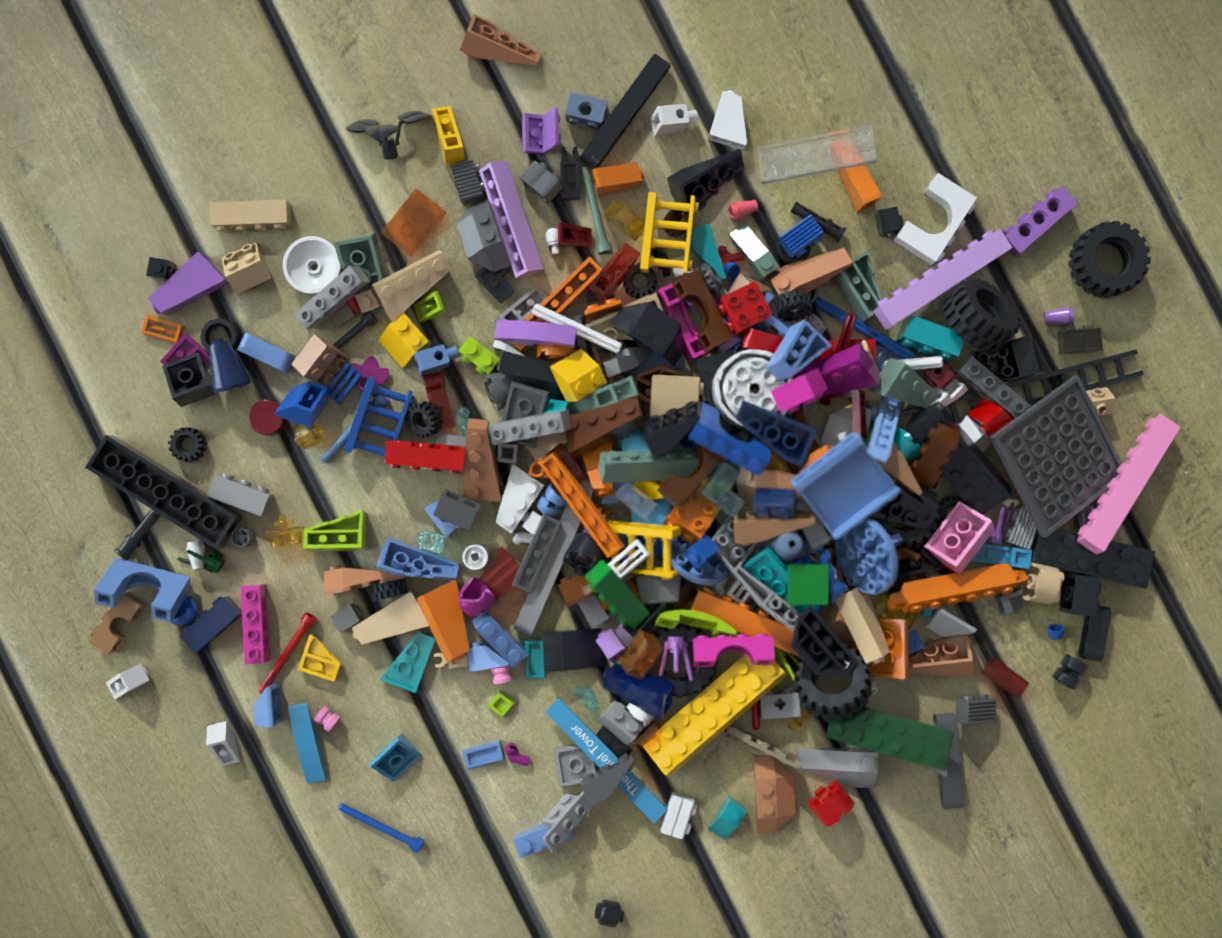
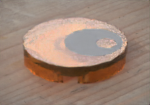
[628,719,661,751]

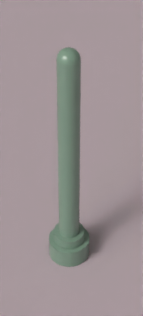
[581,165,613,255]

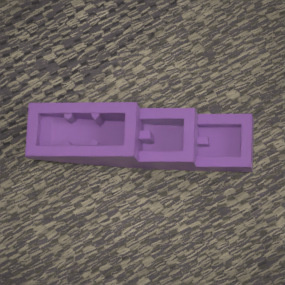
[494,320,577,348]

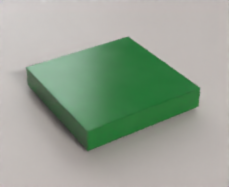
[787,564,829,605]

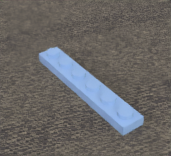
[867,396,902,462]

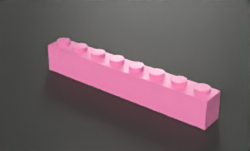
[1077,414,1180,554]

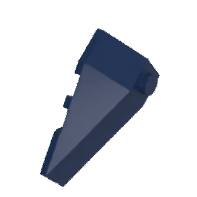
[735,400,817,467]

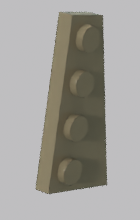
[725,724,802,769]

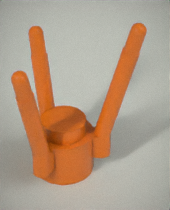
[528,456,550,479]

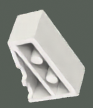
[495,464,545,534]

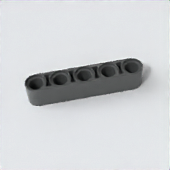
[933,713,964,809]

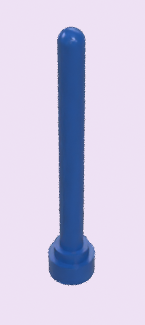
[338,804,425,854]

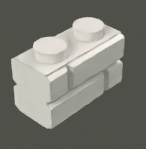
[660,792,697,839]

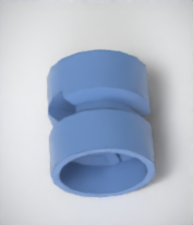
[536,482,567,517]

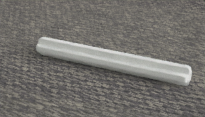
[532,304,622,354]

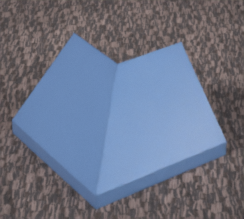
[253,682,283,727]

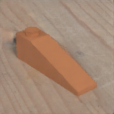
[770,248,854,296]
[908,634,975,677]

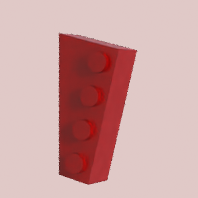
[968,398,1013,442]
[385,440,465,473]

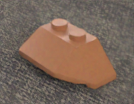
[753,755,795,834]

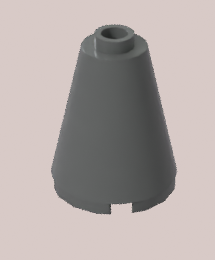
[483,372,513,411]

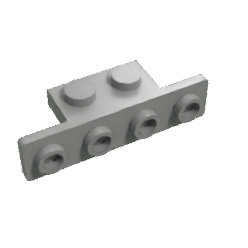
[542,791,593,853]

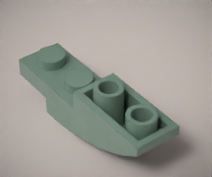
[569,376,640,415]

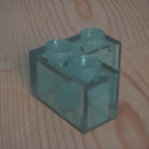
[699,462,745,518]

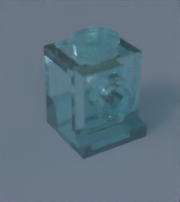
[415,530,446,554]

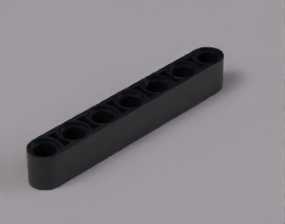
[580,53,671,169]

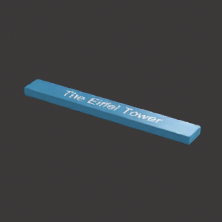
[545,697,668,823]

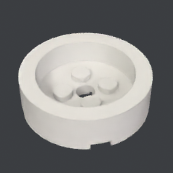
[712,349,793,428]

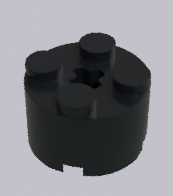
[563,533,607,576]

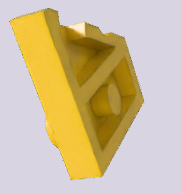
[298,634,342,682]

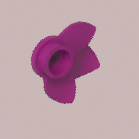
[352,356,389,392]

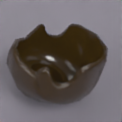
[663,210,689,237]

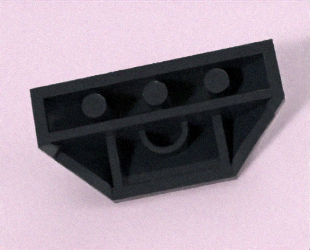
[610,302,684,367]
[791,605,859,676]

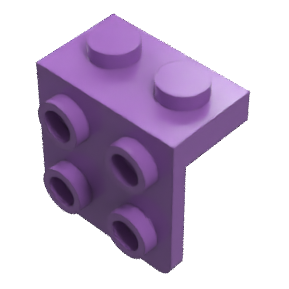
[522,108,561,155]

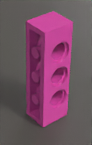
[241,584,270,664]

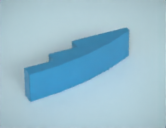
[288,702,327,784]

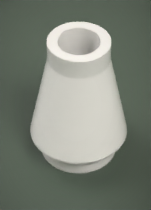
[186,541,205,570]

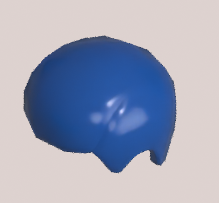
[172,596,199,626]

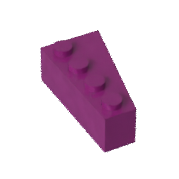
[792,344,879,396]

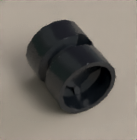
[1052,654,1089,690]

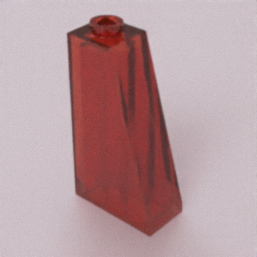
[462,546,520,620]

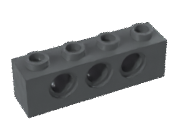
[954,356,1032,420]

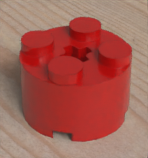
[807,780,854,827]

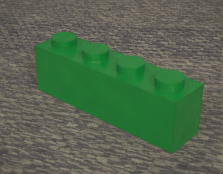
[585,560,650,630]

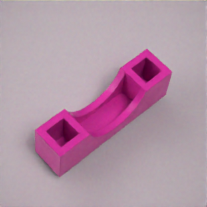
[657,284,709,363]
[693,634,775,667]

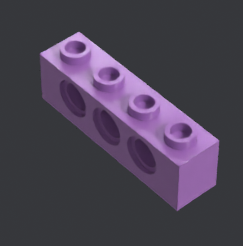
[1003,186,1077,257]

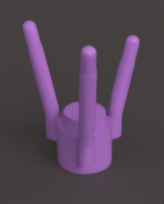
[983,501,1014,544]
[659,637,693,681]

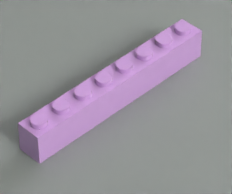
[873,229,1013,330]

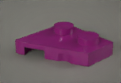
[160,333,210,365]

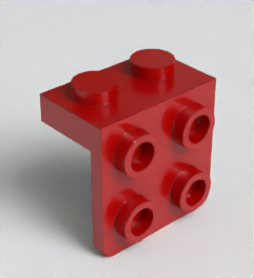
[718,282,772,337]

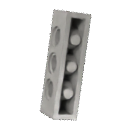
[294,266,371,329]
[488,409,572,445]

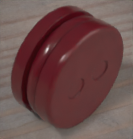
[248,400,287,436]

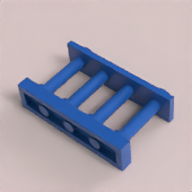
[344,377,415,465]

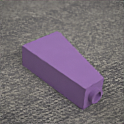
[148,252,229,315]

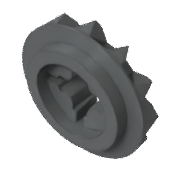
[700,263,723,291]

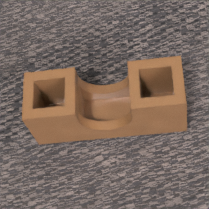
[89,592,147,655]

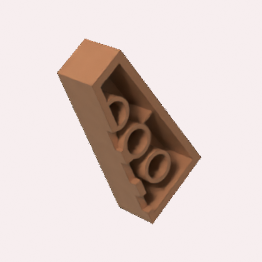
[463,418,503,502]

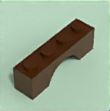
[672,269,732,353]
[657,443,726,507]

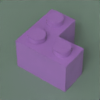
[596,624,646,664]

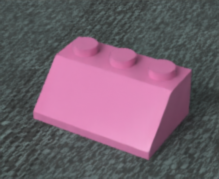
[924,501,995,575]

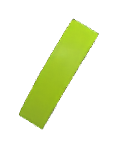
[655,610,736,638]

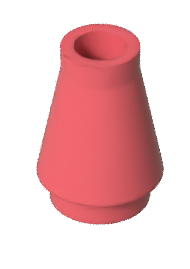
[728,200,758,220]

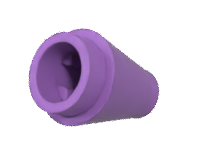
[1044,307,1074,326]

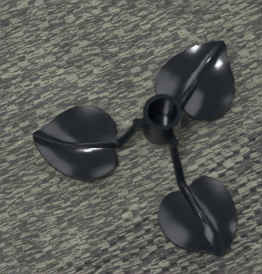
[346,111,432,160]

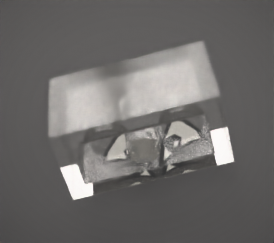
[614,482,658,523]

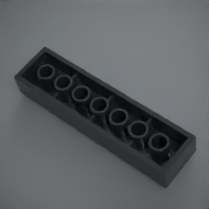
[85,435,243,549]

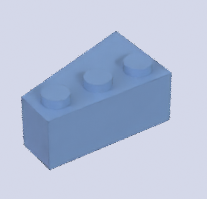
[766,320,832,381]

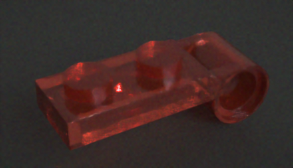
[423,371,455,430]

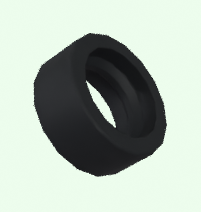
[200,318,240,351]

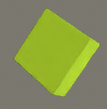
[488,690,515,718]

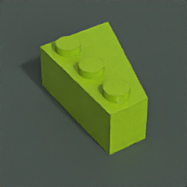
[303,509,367,552]

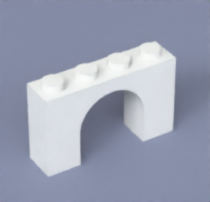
[893,173,977,265]

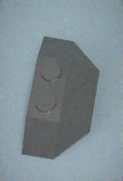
[457,198,512,273]

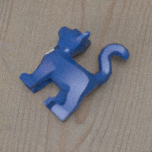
[792,549,847,614]

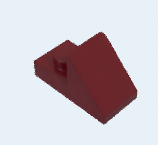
[558,223,592,248]

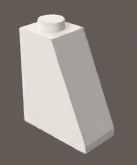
[708,90,747,151]

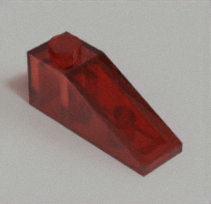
[589,242,640,304]

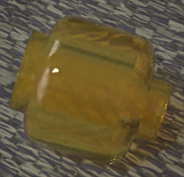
[294,423,324,449]

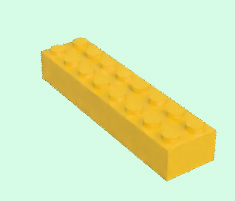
[641,655,788,776]

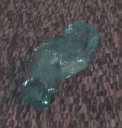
[455,408,469,437]
[574,685,598,710]

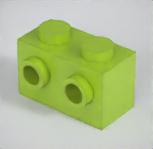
[458,336,499,376]

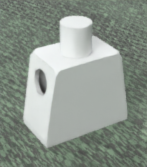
[651,104,698,137]

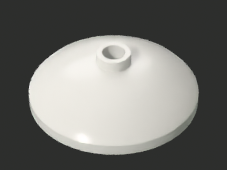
[283,236,341,294]

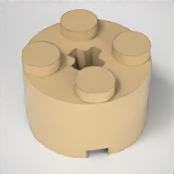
[1020,562,1064,605]

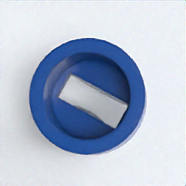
[724,262,740,279]
[1048,624,1064,640]

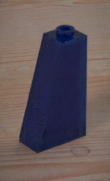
[603,663,674,721]

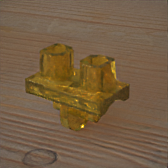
[265,515,304,547]

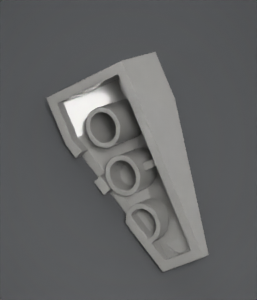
[797,748,878,788]

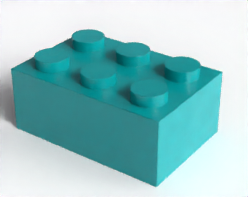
[895,315,964,362]

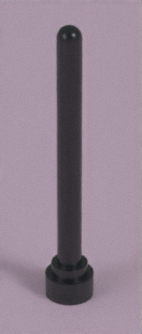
[333,311,378,349]

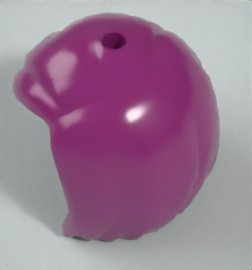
[458,577,495,616]

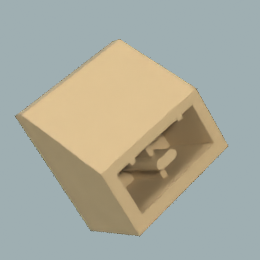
[222,242,271,294]

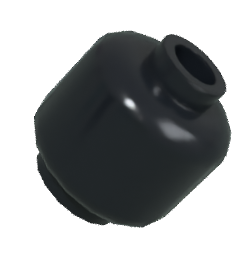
[594,899,624,928]

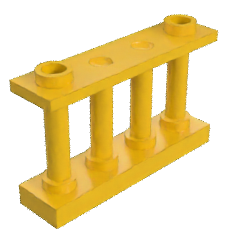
[640,192,699,275]
[606,520,681,580]

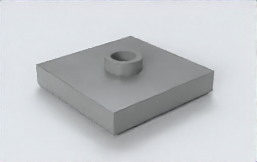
[554,744,597,788]

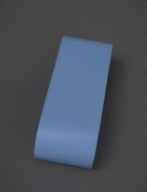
[237,333,295,373]

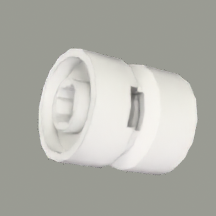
[463,544,490,570]

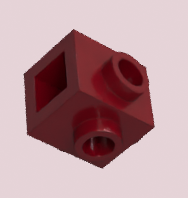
[924,361,955,390]

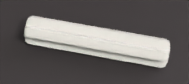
[884,356,943,370]

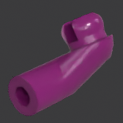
[505,743,530,766]

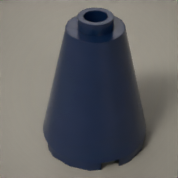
[209,337,251,393]

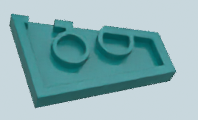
[380,631,436,693]

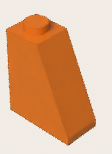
[592,162,645,197]

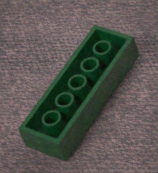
[826,706,955,772]

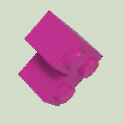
[771,368,828,413]

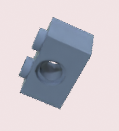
[565,92,608,129]

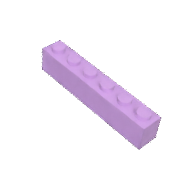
[479,161,544,278]

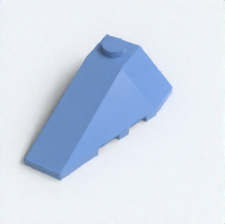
[376,537,460,580]

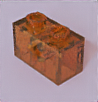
[619,630,663,679]

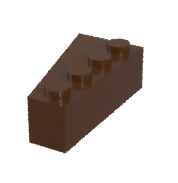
[565,397,646,460]

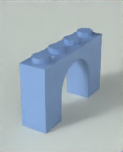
[94,558,190,623]

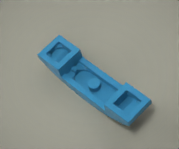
[971,543,1032,569]

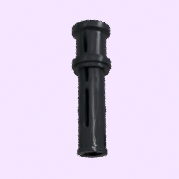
[790,201,847,243]
[114,509,161,560]

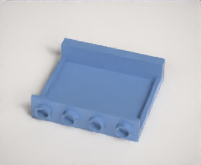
[790,432,901,540]

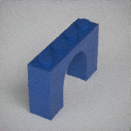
[689,402,771,476]

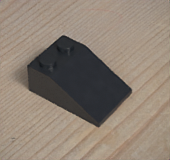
[543,628,603,672]

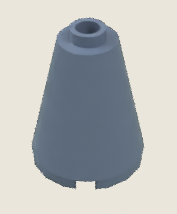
[766,529,806,565]

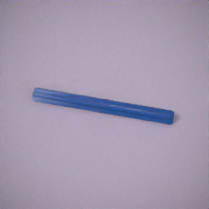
[813,296,915,359]

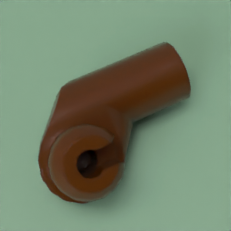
[895,546,922,563]

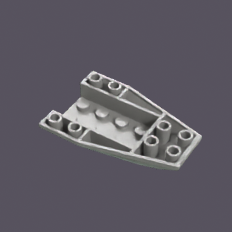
[711,514,820,631]

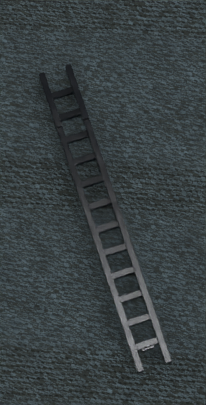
[899,349,1144,424]

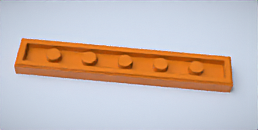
[539,451,624,558]

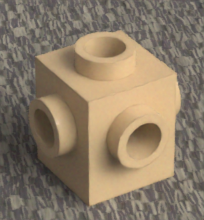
[1086,387,1115,416]

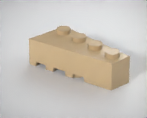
[371,250,452,322]

